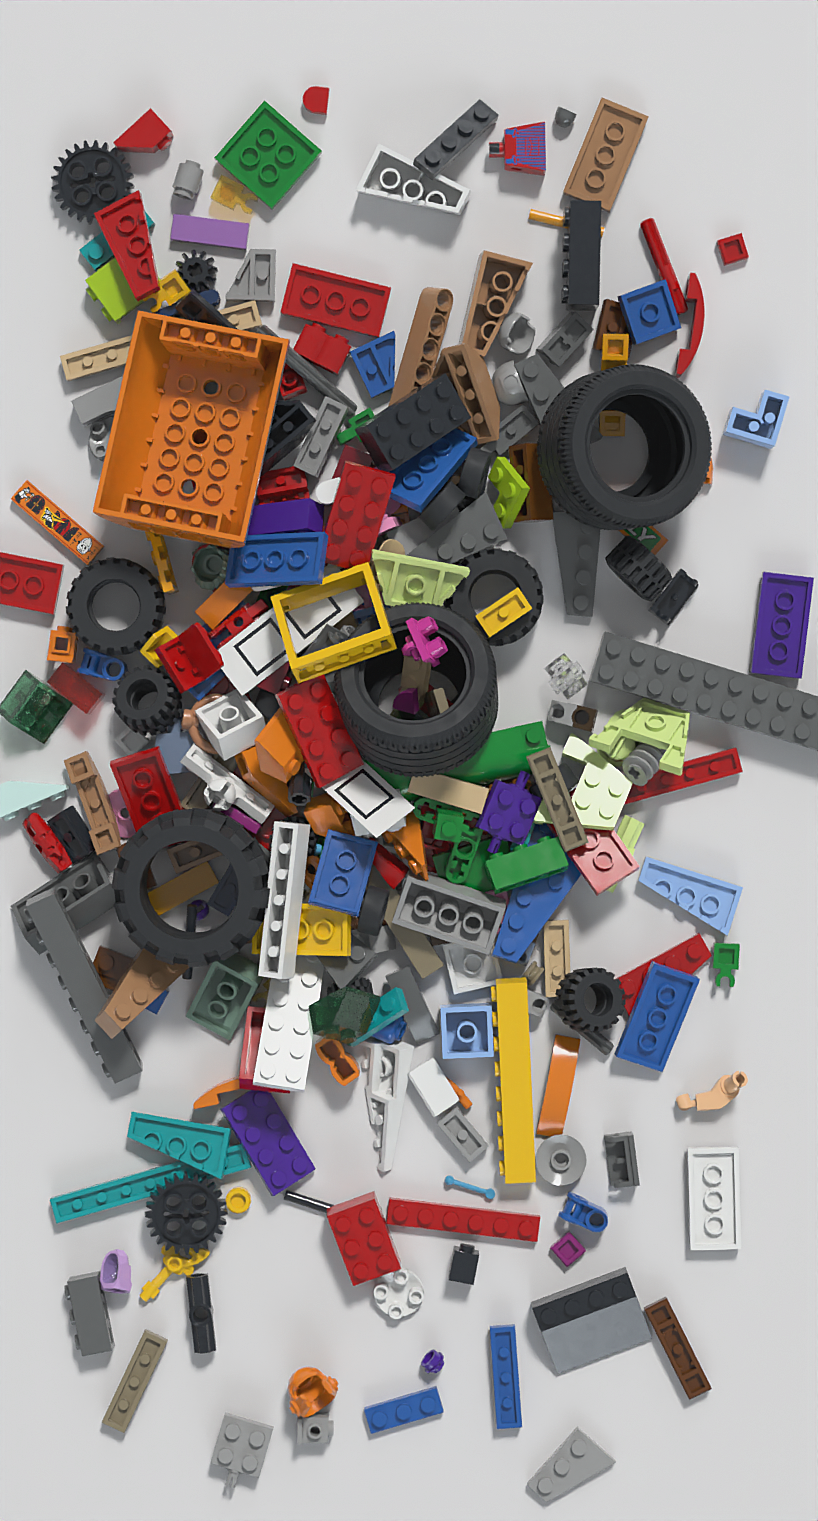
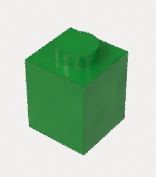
[432,808,464,843]

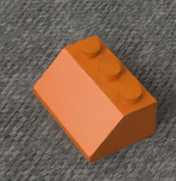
[254,708,304,783]

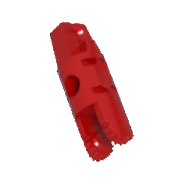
[208,599,269,650]
[22,812,72,874]

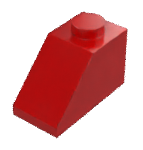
[113,108,173,153]

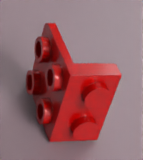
[154,622,224,694]

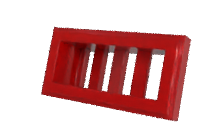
[368,837,409,890]

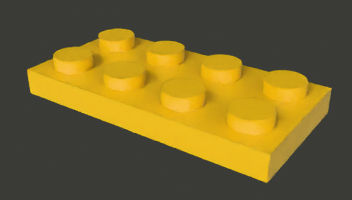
[252,903,351,956]

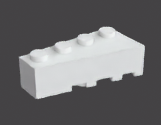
[356,143,471,215]

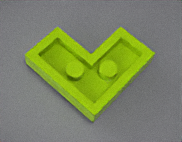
[488,457,530,529]

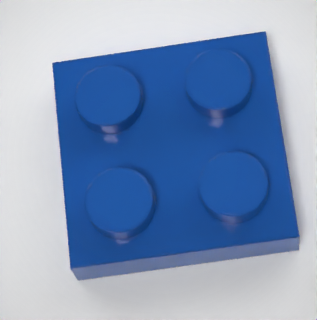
[617,279,681,345]

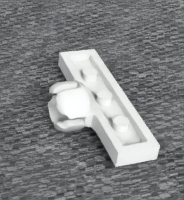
[180,744,275,824]

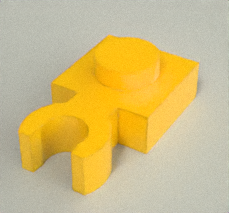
[143,269,190,312]

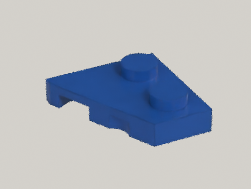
[350,331,396,399]

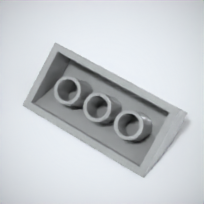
[392,868,506,955]

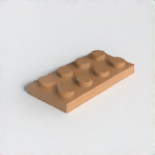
[563,98,649,213]

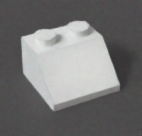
[195,689,266,761]

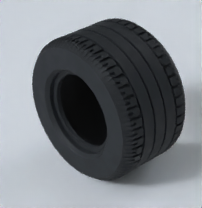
[537,364,712,530]
[334,602,499,777]

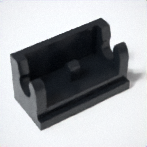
[648,568,699,625]

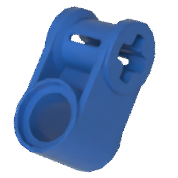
[77,647,128,681]
[558,1192,608,1232]

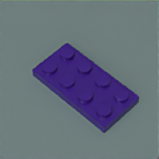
[750,572,814,679]
[220,1090,316,1196]

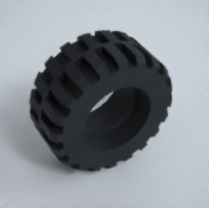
[446,548,544,647]
[66,557,166,655]

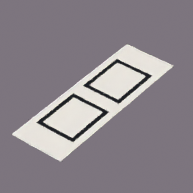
[218,564,364,696]
[305,760,415,838]

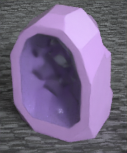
[100,1249,132,1294]

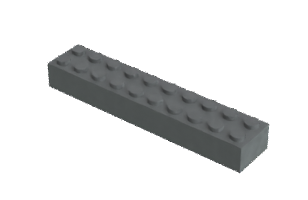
[589,631,818,751]

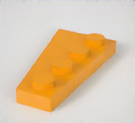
[145,531,179,594]

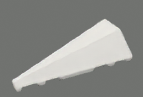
[359,1037,414,1172]

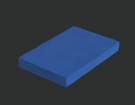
[308,829,378,917]

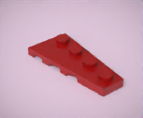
[94,190,161,302]
[615,933,712,1016]

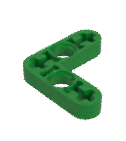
[413,796,483,884]

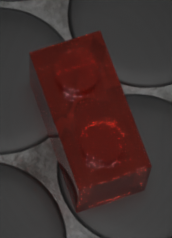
[47,662,106,714]

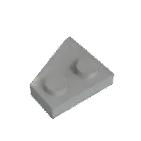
[225,249,276,302]

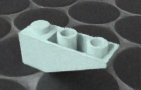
[0,781,70,821]

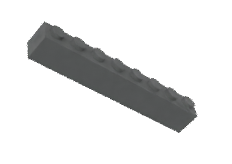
[24,887,143,1084]

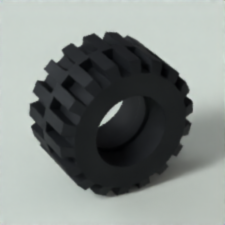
[605,535,672,602]
[112,666,183,736]
[555,967,626,1032]

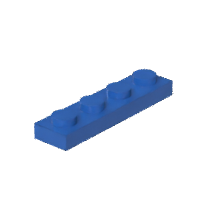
[490,1324,522,1429]

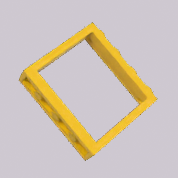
[271,562,397,683]

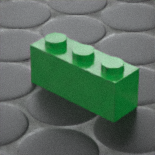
[485,836,569,895]

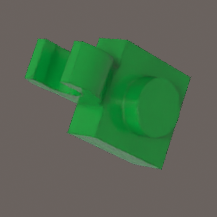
[336,408,375,446]

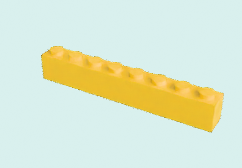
[491,977,536,1184]

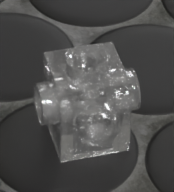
[544,653,588,700]

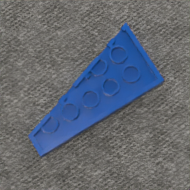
[491,823,581,964]

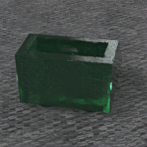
[0,669,74,744]

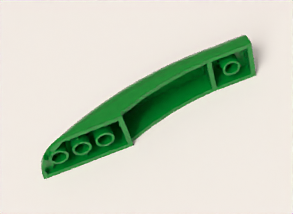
[306,721,551,804]

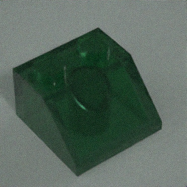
[308,986,380,1044]

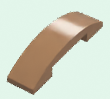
[63,751,121,855]

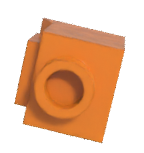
[47,626,78,664]

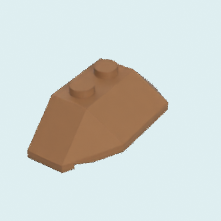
[432,343,500,444]

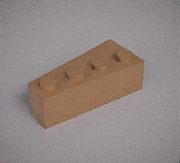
[458,250,533,358]
[95,948,189,1039]

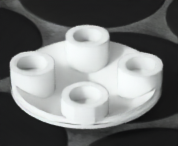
[373,1268,424,1319]

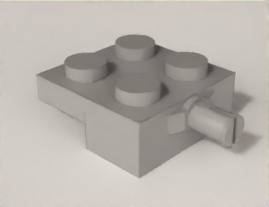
[210,1412,274,1488]

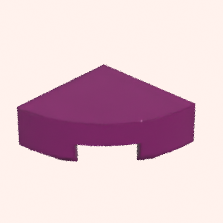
[392,688,419,715]

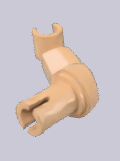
[676,1071,748,1111]

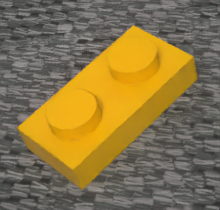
[475,587,532,638]

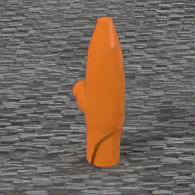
[446,1077,472,1109]

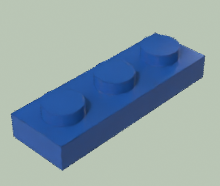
[364,1386,444,1434]

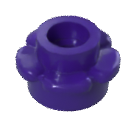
[421,1349,444,1374]

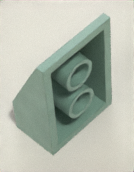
[186,953,264,1041]

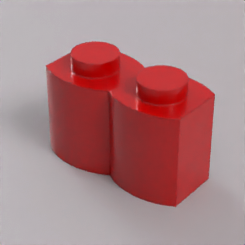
[293,322,352,376]

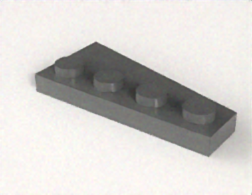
[315,933,377,994]

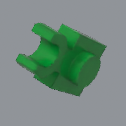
[712,942,740,987]

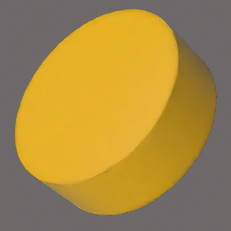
[226,1187,251,1213]

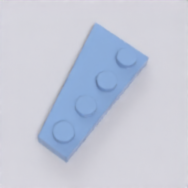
[638,856,743,936]

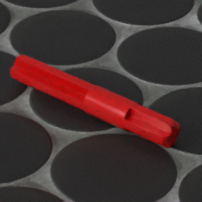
[640,218,688,315]

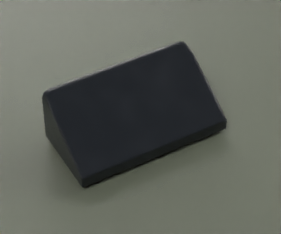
[47,806,95,864]

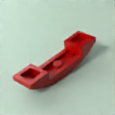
[675,272,705,378]

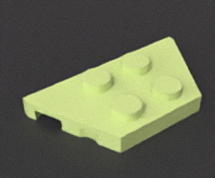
[371,549,470,607]

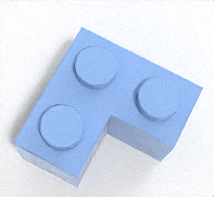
[723,390,789,449]

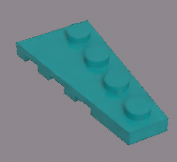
[127,1112,232,1180]

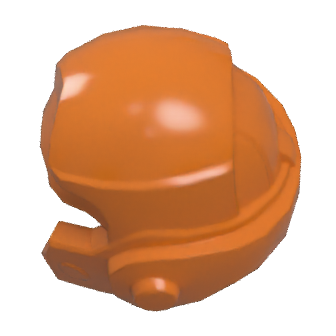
[287,1367,338,1418]

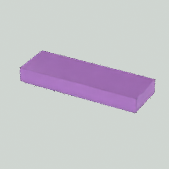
[170,214,250,250]

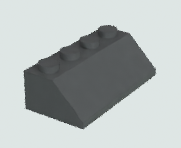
[11,851,115,955]

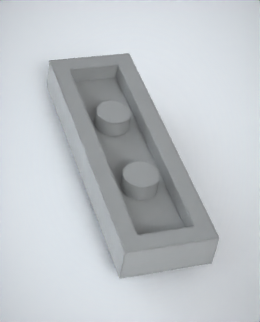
[293,396,350,477]

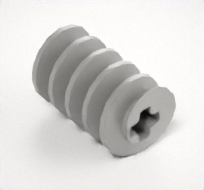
[622,742,666,786]

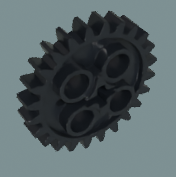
[51,140,135,225]
[145,1171,228,1255]

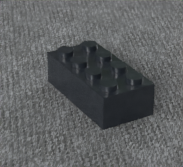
[561,200,601,311]
[355,373,471,472]

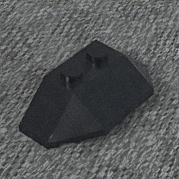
[260,400,316,477]

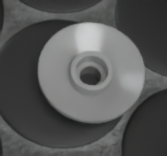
[536,1134,586,1186]

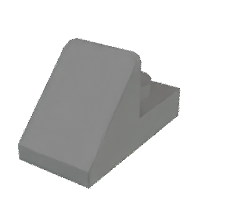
[351,925,396,953]

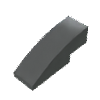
[386,965,440,1044]

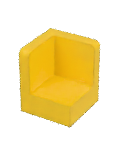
[140,626,178,668]

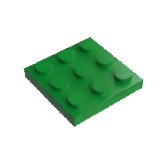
[214,100,322,210]

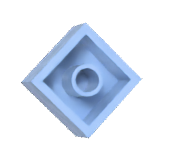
[440,1003,494,1059]

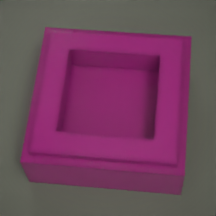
[550,1231,586,1267]

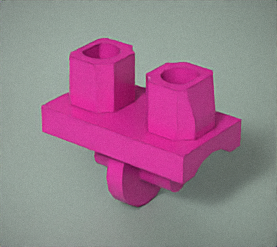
[402,616,448,667]

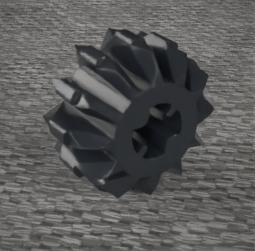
[176,250,218,293]

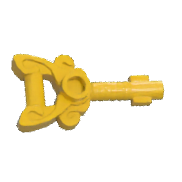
[139,1244,210,1302]

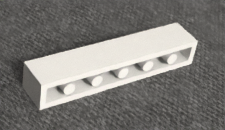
[258,821,310,979]

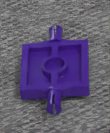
[476,770,542,854]

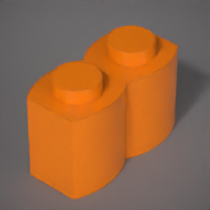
[315,1031,360,1086]

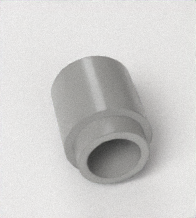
[172,160,204,200]

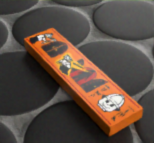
[11,480,105,565]

